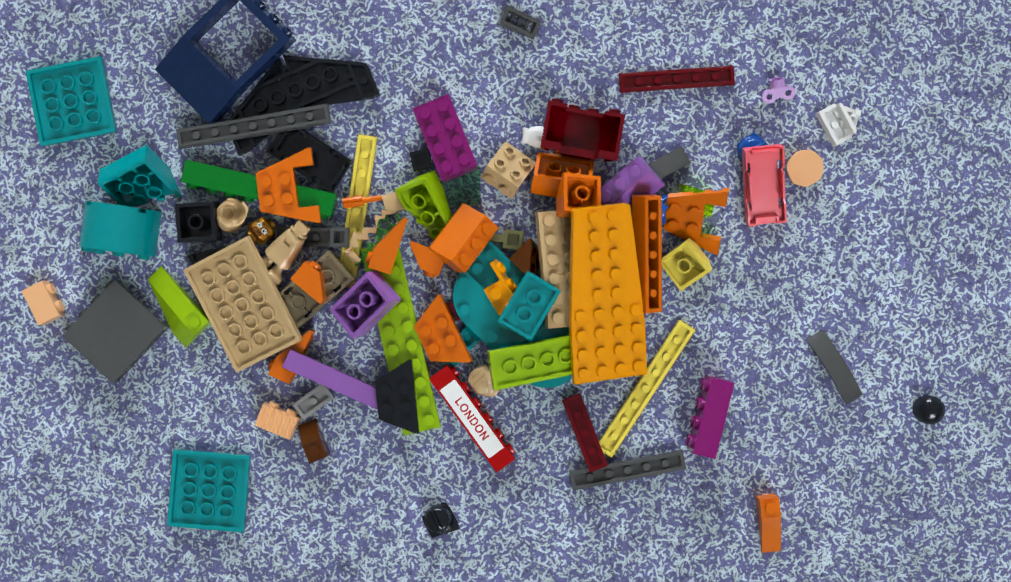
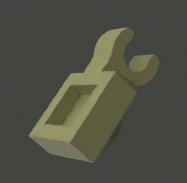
[489,229,524,250]

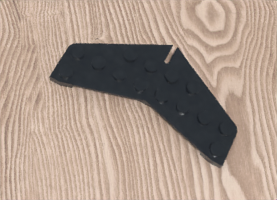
[229,55,381,156]

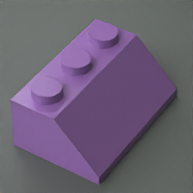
[601,155,665,213]

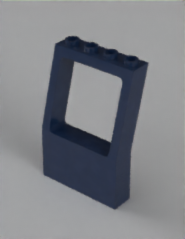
[155,0,297,124]

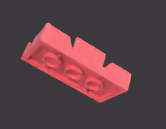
[742,144,787,227]

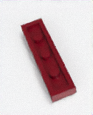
[562,393,608,472]

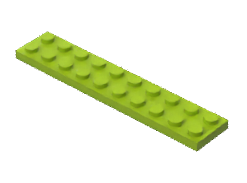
[360,246,441,436]

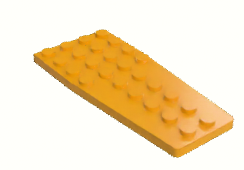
[569,203,647,385]

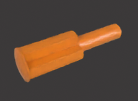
[342,195,382,209]

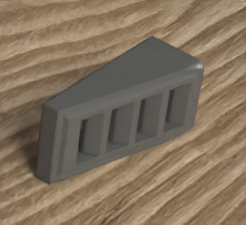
[497,5,541,39]

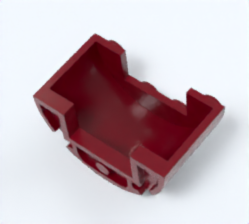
[540,98,625,162]

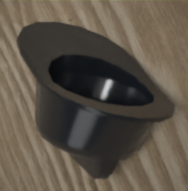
[422,502,460,538]

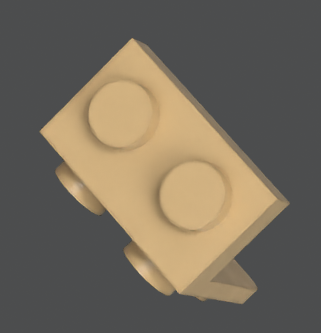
[480,142,536,199]

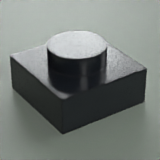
[409,148,433,172]

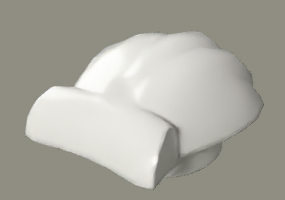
[521,126,544,148]

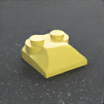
[662,238,712,291]

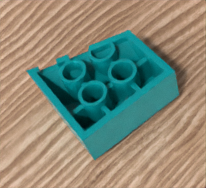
[98,145,182,207]

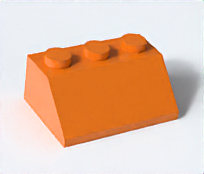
[530,151,594,197]
[429,203,499,273]

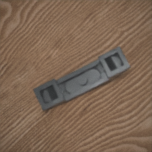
[648,146,691,179]
[277,227,350,247]
[806,330,863,405]

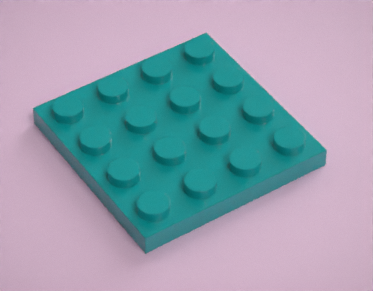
[25,56,117,147]
[167,449,251,532]

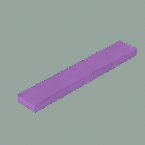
[282,349,378,410]

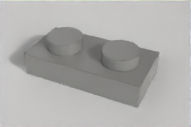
[292,384,335,420]

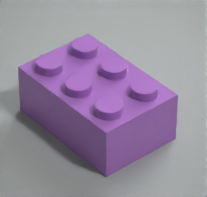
[329,270,401,339]

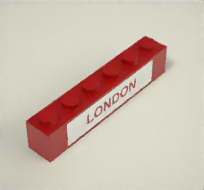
[429,364,516,473]

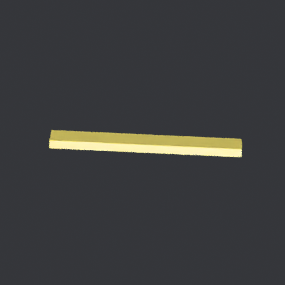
[339,134,378,288]
[599,320,695,458]

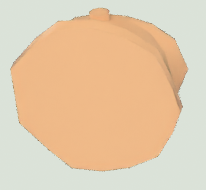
[786,150,824,187]

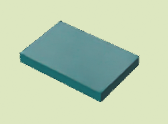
[497,271,561,341]

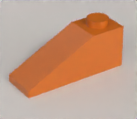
[365,217,408,274]
[268,329,316,384]
[755,494,781,553]

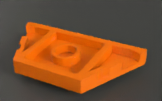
[414,294,473,363]

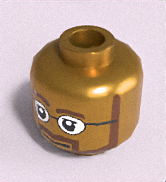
[246,216,276,245]

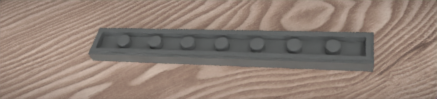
[176,104,331,149]

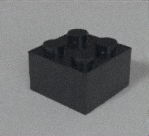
[175,201,222,243]

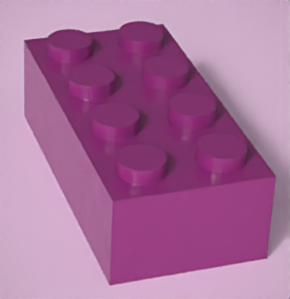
[413,94,478,183]
[685,375,735,459]

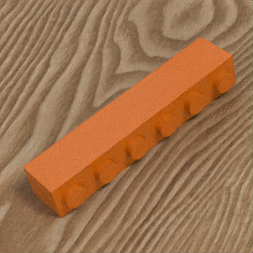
[632,194,662,314]

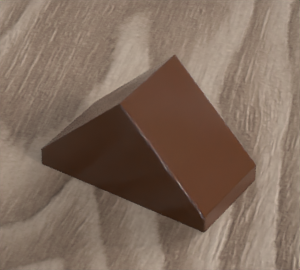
[509,239,538,276]

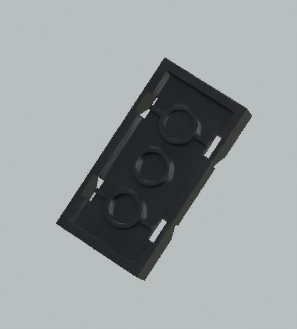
[266,129,353,193]

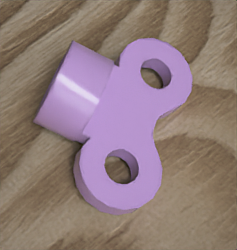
[762,77,795,104]

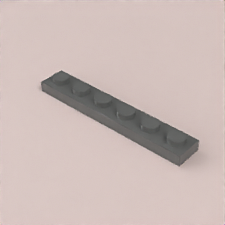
[569,449,686,490]

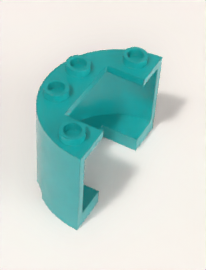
[79,201,162,260]

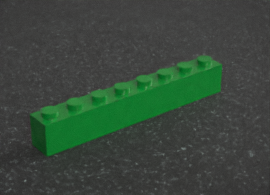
[181,160,339,220]

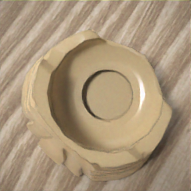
[217,198,248,232]
[468,364,500,397]

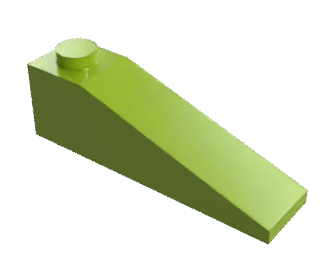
[394,170,452,240]
[148,266,211,348]

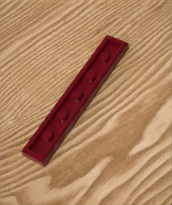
[619,66,735,93]

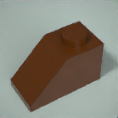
[298,418,330,464]

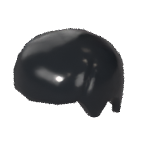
[913,395,945,425]

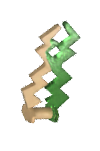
[343,210,401,267]

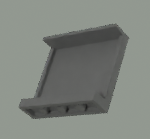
[62,280,170,383]

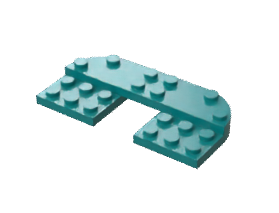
[453,241,572,388]

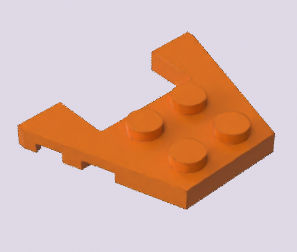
[255,147,322,223]
[663,188,729,255]

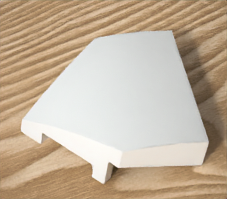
[815,103,862,147]

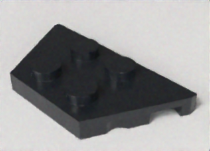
[375,359,420,434]

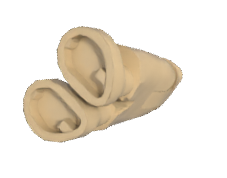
[261,219,311,285]

